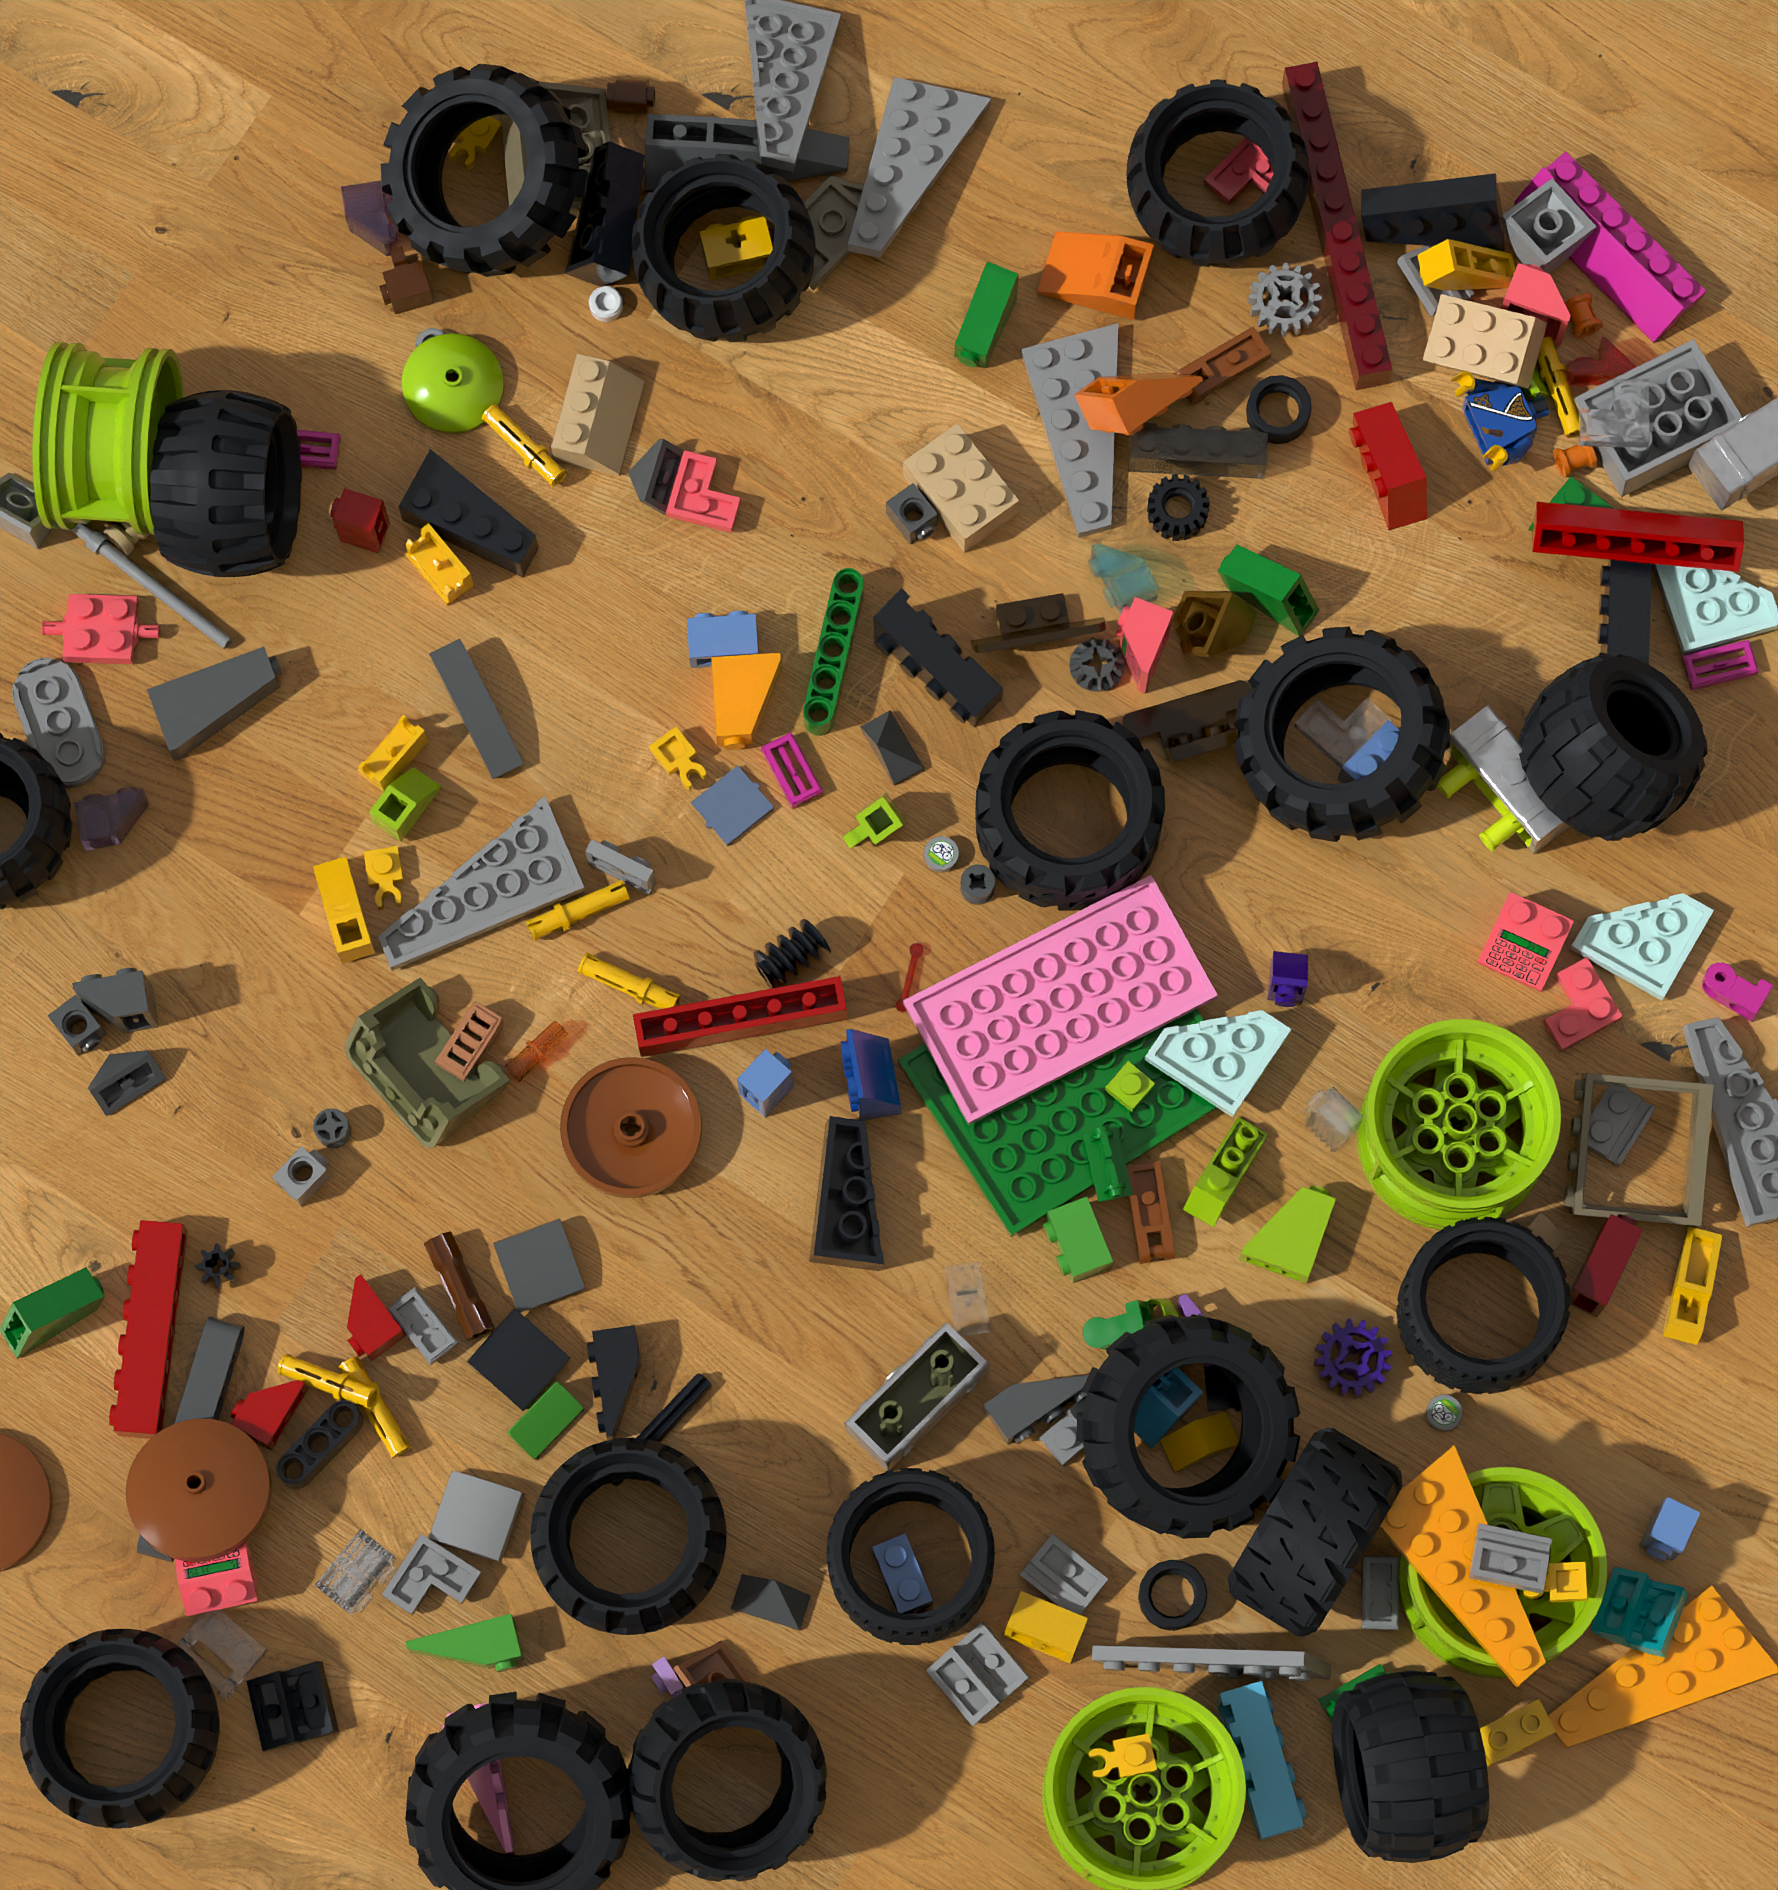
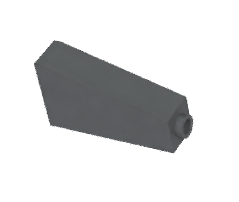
[147,647,282,761]

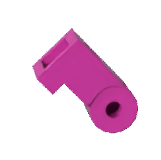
[1702,962,1773,1022]

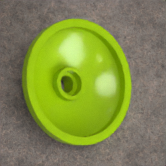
[402,333,504,434]

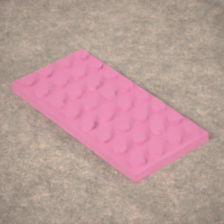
[903,875,1218,1125]

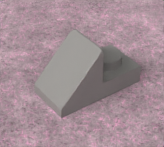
[1039,1398,1086,1466]

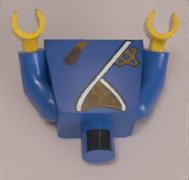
[1451,371,1549,472]

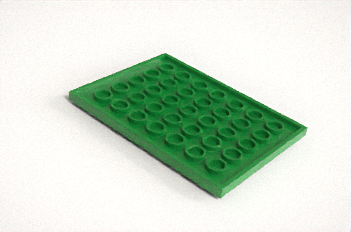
[898,1009,1217,1238]

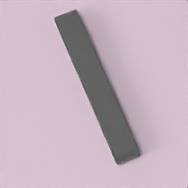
[137,1317,245,1562]

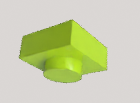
[1105,1061,1155,1112]

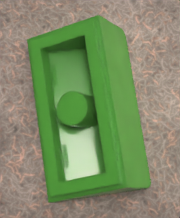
[507,1381,584,1460]

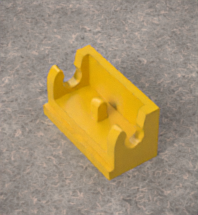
[405,523,474,606]
[357,715,428,792]
[1003,1591,1088,1664]

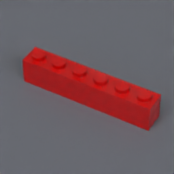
[1532,502,1744,572]
[633,976,847,1057]
[109,1220,188,1439]

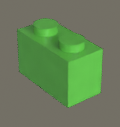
[1043,1197,1113,1283]

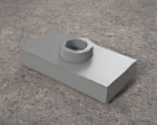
[387,1287,459,1365]
[1361,1556,1399,1631]

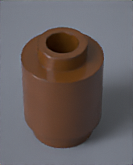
[606,79,655,113]

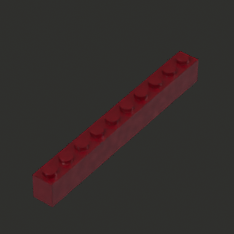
[1282,62,1392,390]

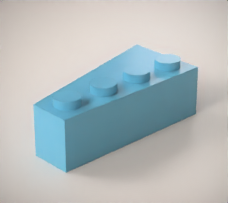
[1216,1681,1307,1841]

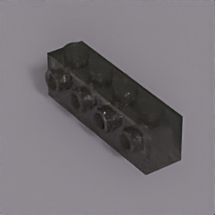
[1128,422,1268,479]

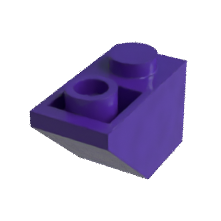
[1267,951,1308,1007]

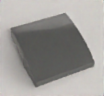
[493,1218,585,1312]

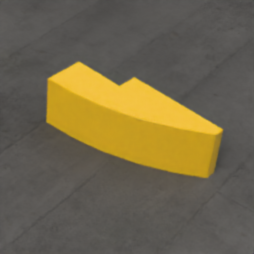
[1662,1226,1723,1345]

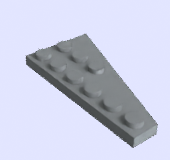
[744,0,841,172]
[847,77,991,258]
[1021,323,1119,538]
[378,796,585,971]
[1682,1017,1778,1228]
[1092,1646,1331,1681]

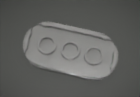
[12,658,105,788]

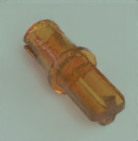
[505,1021,568,1082]

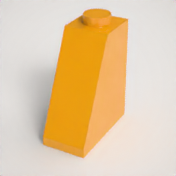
[711,653,782,750]

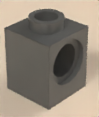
[886,483,938,544]
[48,995,106,1055]

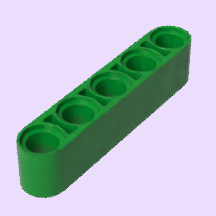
[803,568,864,736]

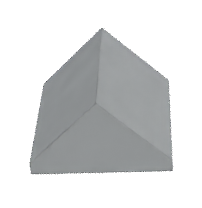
[0,473,51,549]

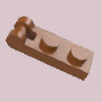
[1175,326,1272,405]
[1126,1161,1175,1264]

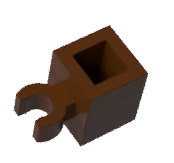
[379,246,434,315]

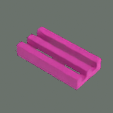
[297,430,341,470]
[1681,640,1759,691]
[761,732,823,809]

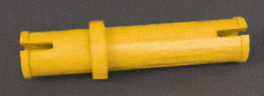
[1537,337,1586,438]
[481,404,567,487]
[525,879,630,941]
[577,952,681,1009]
[277,1353,380,1409]
[338,1356,412,1459]

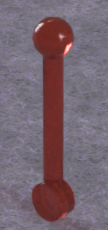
[896,943,923,1012]

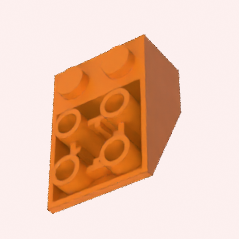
[1037,232,1154,320]
[1074,372,1203,435]

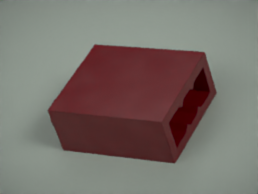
[1570,1214,1643,1318]

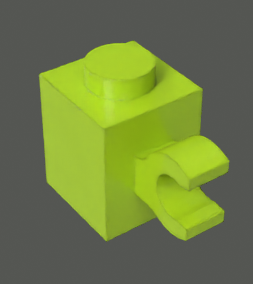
[842,793,906,849]

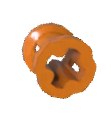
[1565,293,1603,338]
[1553,438,1597,478]

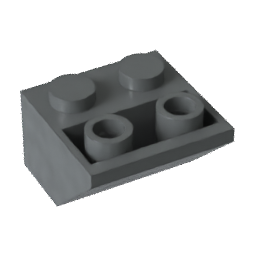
[72,968,159,1033]

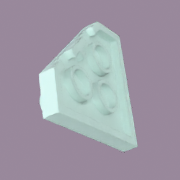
[1652,564,1778,655]
[1570,893,1714,1001]
[1144,1010,1291,1118]

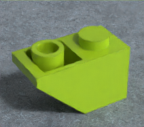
[369,767,442,842]

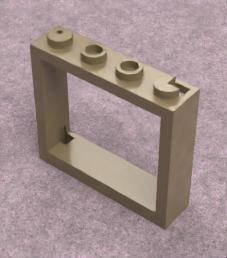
[1564,1072,1714,1226]

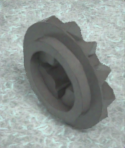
[1069,637,1124,692]

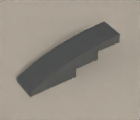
[429,639,524,779]

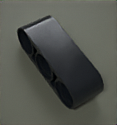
[276,1400,363,1489]

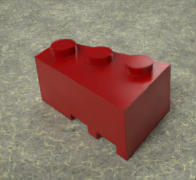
[1349,402,1427,531]

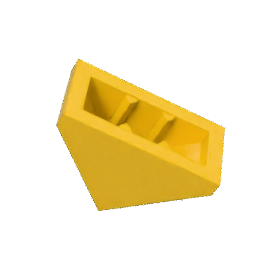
[1160,1412,1239,1473]

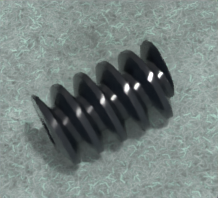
[754,919,831,989]

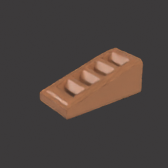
[435,1001,504,1082]

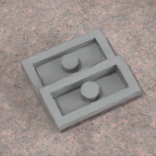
[429,1470,525,1562]
[926,1621,1031,1726]

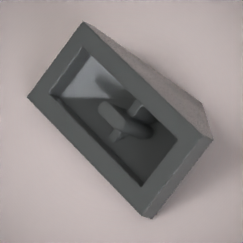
[628,439,684,515]
[860,710,924,786]
[88,1050,166,1116]
[731,1574,811,1631]

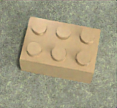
[1423,294,1547,389]
[903,424,1019,553]

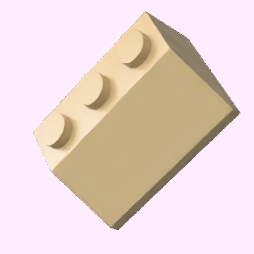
[551,354,645,476]

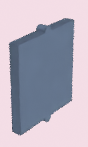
[691,765,774,846]

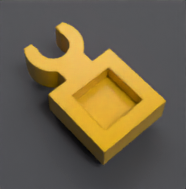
[449,116,502,171]
[648,726,707,791]
[363,846,404,910]
[1523,1562,1588,1603]
[1088,1733,1157,1778]

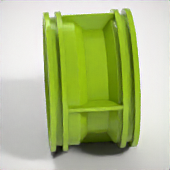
[32,342,184,535]
[1357,1019,1561,1230]
[1399,1467,1607,1678]
[1042,1687,1246,1890]

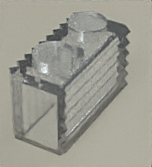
[1305,1086,1363,1152]
[314,1529,397,1615]

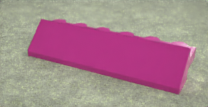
[1514,151,1706,343]

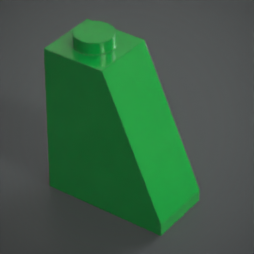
[954,261,1018,369]
[1217,545,1320,636]
[0,1267,104,1359]

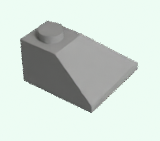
[1501,178,1597,274]

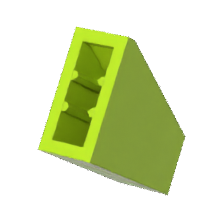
[1239,1185,1336,1284]

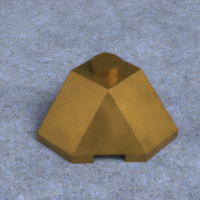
[1172,591,1257,657]

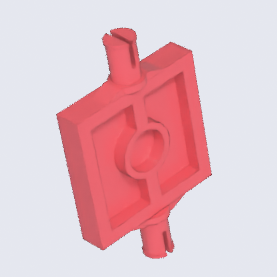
[42,594,160,664]

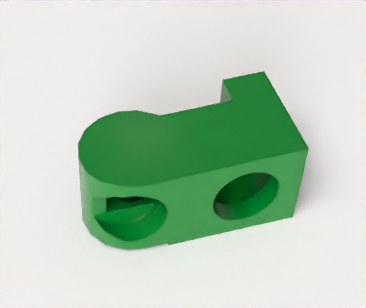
[1082,1300,1152,1350]

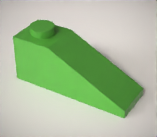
[405,1614,524,1672]

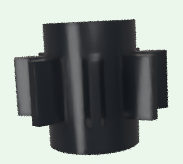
[195,1243,241,1290]

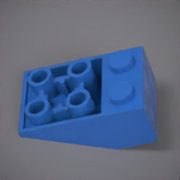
[841,1029,901,1121]

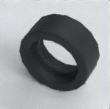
[1246,375,1312,444]
[1138,1559,1208,1631]

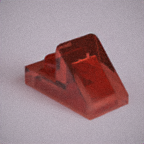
[1565,337,1636,386]

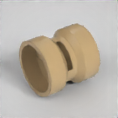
[103,522,151,556]

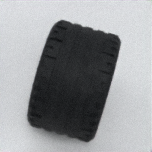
[1396,1217,1571,1395]
[827,1468,995,1645]

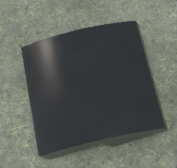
[467,1308,571,1411]
[246,1661,339,1751]

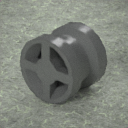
[960,864,995,905]
[313,1109,351,1148]

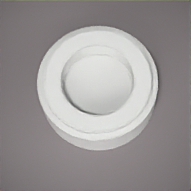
[589,286,623,322]

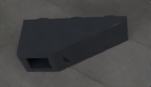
[587,1325,641,1440]

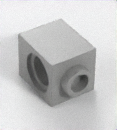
[272,1146,331,1207]

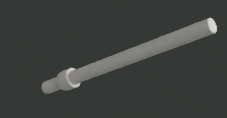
[71,523,233,649]

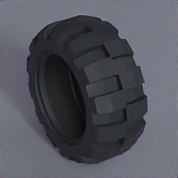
[381,64,587,277]
[1234,626,1450,842]
[1077,1314,1301,1539]
[405,1691,632,1890]

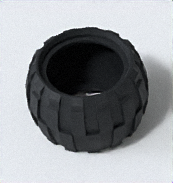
[1519,654,1708,841]
[0,733,73,910]
[1332,1671,1489,1863]

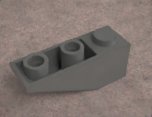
[983,1375,1089,1445]

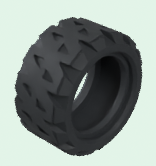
[975,710,1165,911]
[1228,1427,1403,1637]

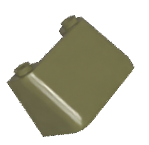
[345,978,510,1148]

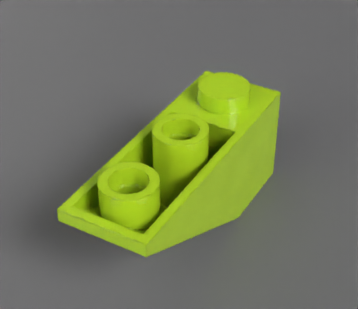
[1183,1117,1269,1227]

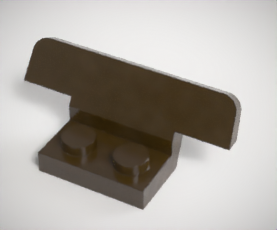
[971,593,1106,653]
[1123,680,1251,762]

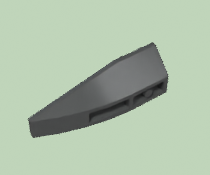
[645,114,849,192]

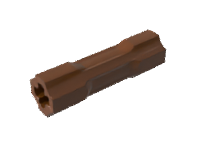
[424,1231,495,1341]

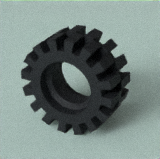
[1147,474,1210,541]

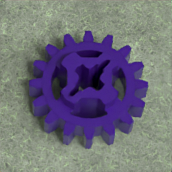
[1314,1319,1392,1398]

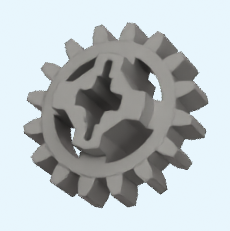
[1248,263,1322,337]

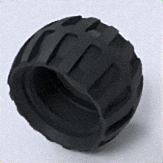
[1126,79,1310,267]
[632,154,816,342]
[150,390,302,577]
[530,1438,727,1635]
[20,1629,220,1829]
[627,1679,827,1882]

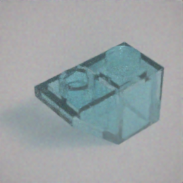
[1088,543,1159,615]

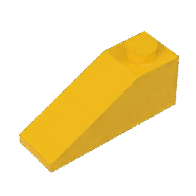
[1417,239,1515,291]

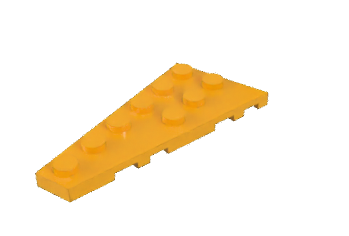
[1379,1445,1546,1687]
[1548,1585,1778,1748]

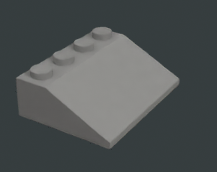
[1574,339,1743,497]

